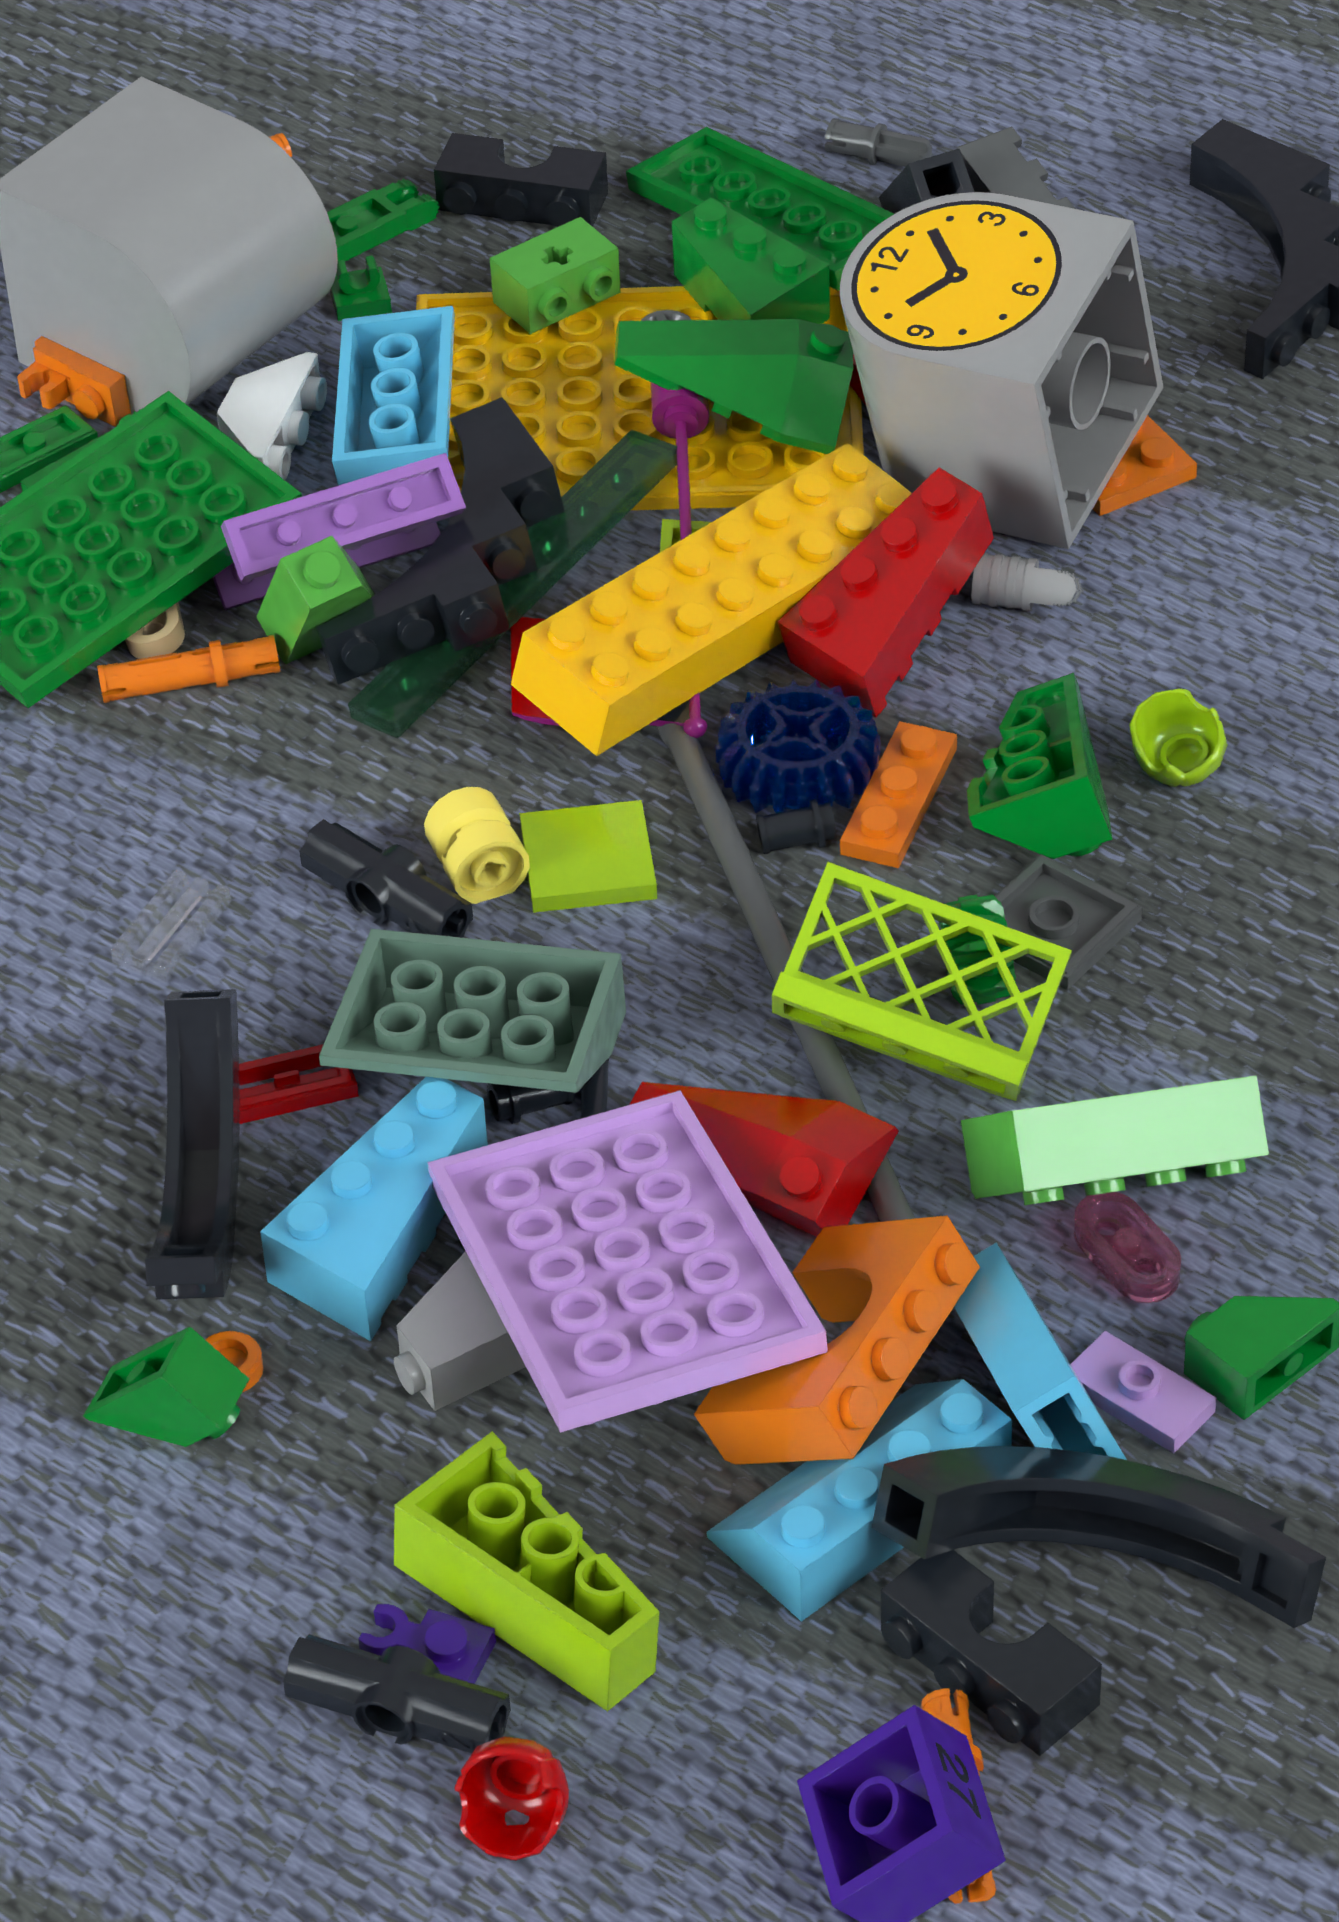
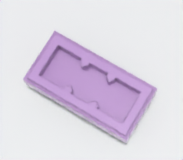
[1070,1331,1216,1453]

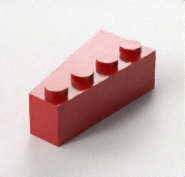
[778,467,994,718]

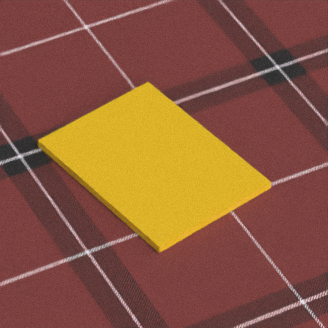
[416,286,864,513]

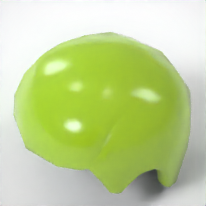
[1129,689,1228,787]

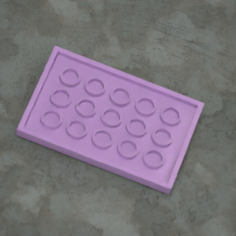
[427,1090,828,1433]

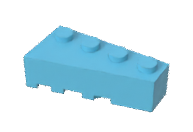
[260,1077,488,1341]

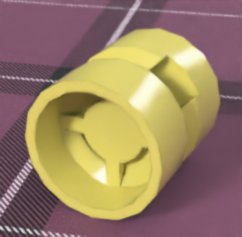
[424,787,530,904]

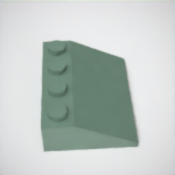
[319,929,626,1093]

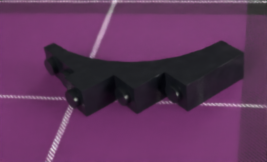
[1189,119,1339,379]
[316,397,565,685]

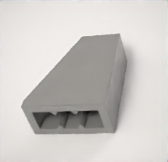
[394,1251,526,1411]

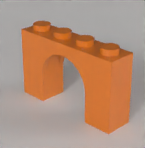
[694,1215,980,1465]

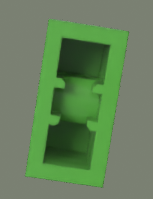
[490,217,621,334]

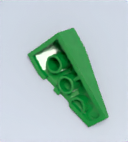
[614,319,853,454]

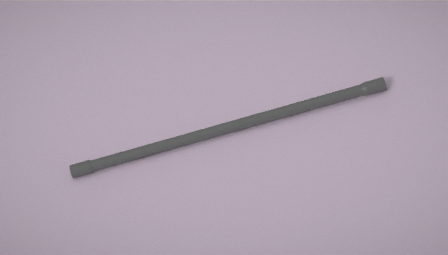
[656,723,954,1310]

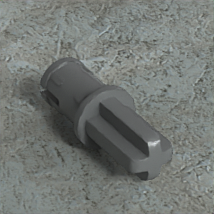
[825,118,932,167]

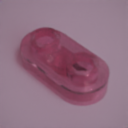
[1074,1192,1181,1303]

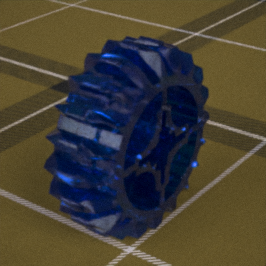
[715,679,881,813]

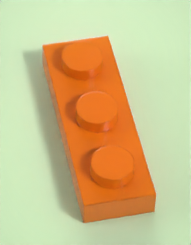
[840,721,957,868]

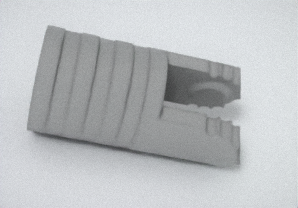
[971,552,1084,612]

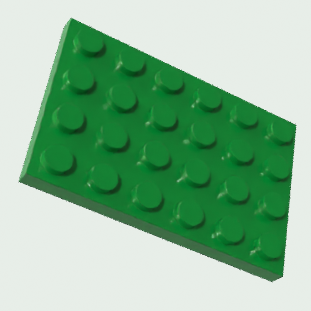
[0,391,303,708]

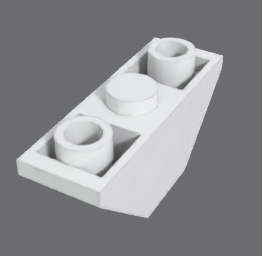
[217,352,327,480]

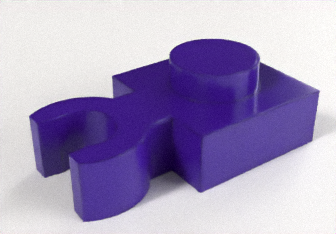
[358,1604,496,1684]

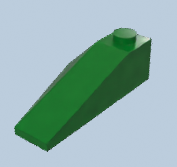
[967,673,1112,859]

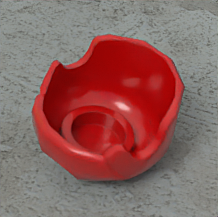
[455,1736,569,1861]

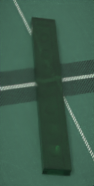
[348,430,677,739]

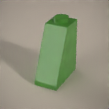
[256,536,375,664]

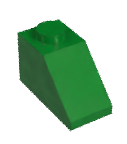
[1184,1296,1339,1420]
[83,1326,249,1447]

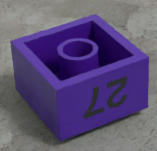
[797,1705,1006,1922]

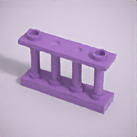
[213,453,466,610]

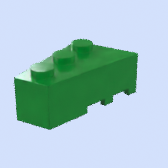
[672,197,830,324]

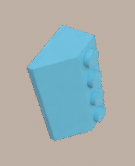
[332,306,455,486]
[707,1379,1012,1622]

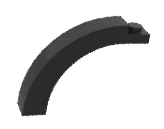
[145,989,240,1300]
[871,1446,1326,1628]

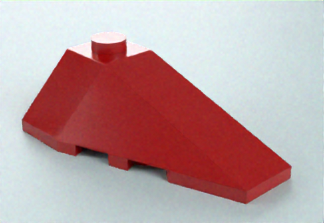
[629,1082,899,1237]

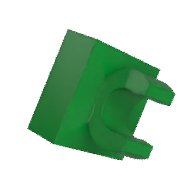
[330,255,392,321]

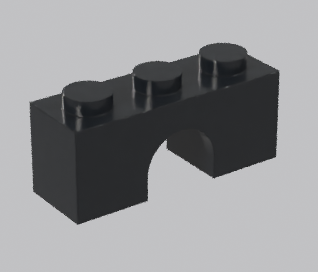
[434,133,608,227]
[881,1550,1102,1756]

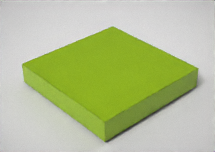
[519,800,657,913]

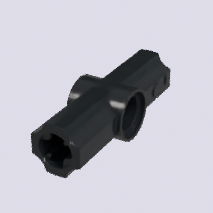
[299,819,473,938]
[283,1634,511,1753]

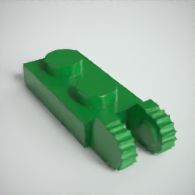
[327,179,439,261]

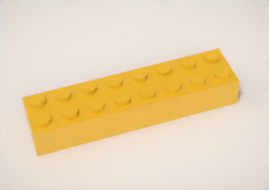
[511,443,912,756]

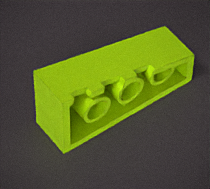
[394,1431,659,1712]

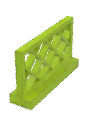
[772,862,1072,1101]

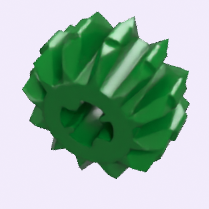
[938,894,1016,1005]

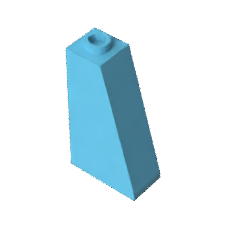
[954,1243,1127,1460]

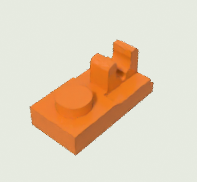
[17,336,131,427]

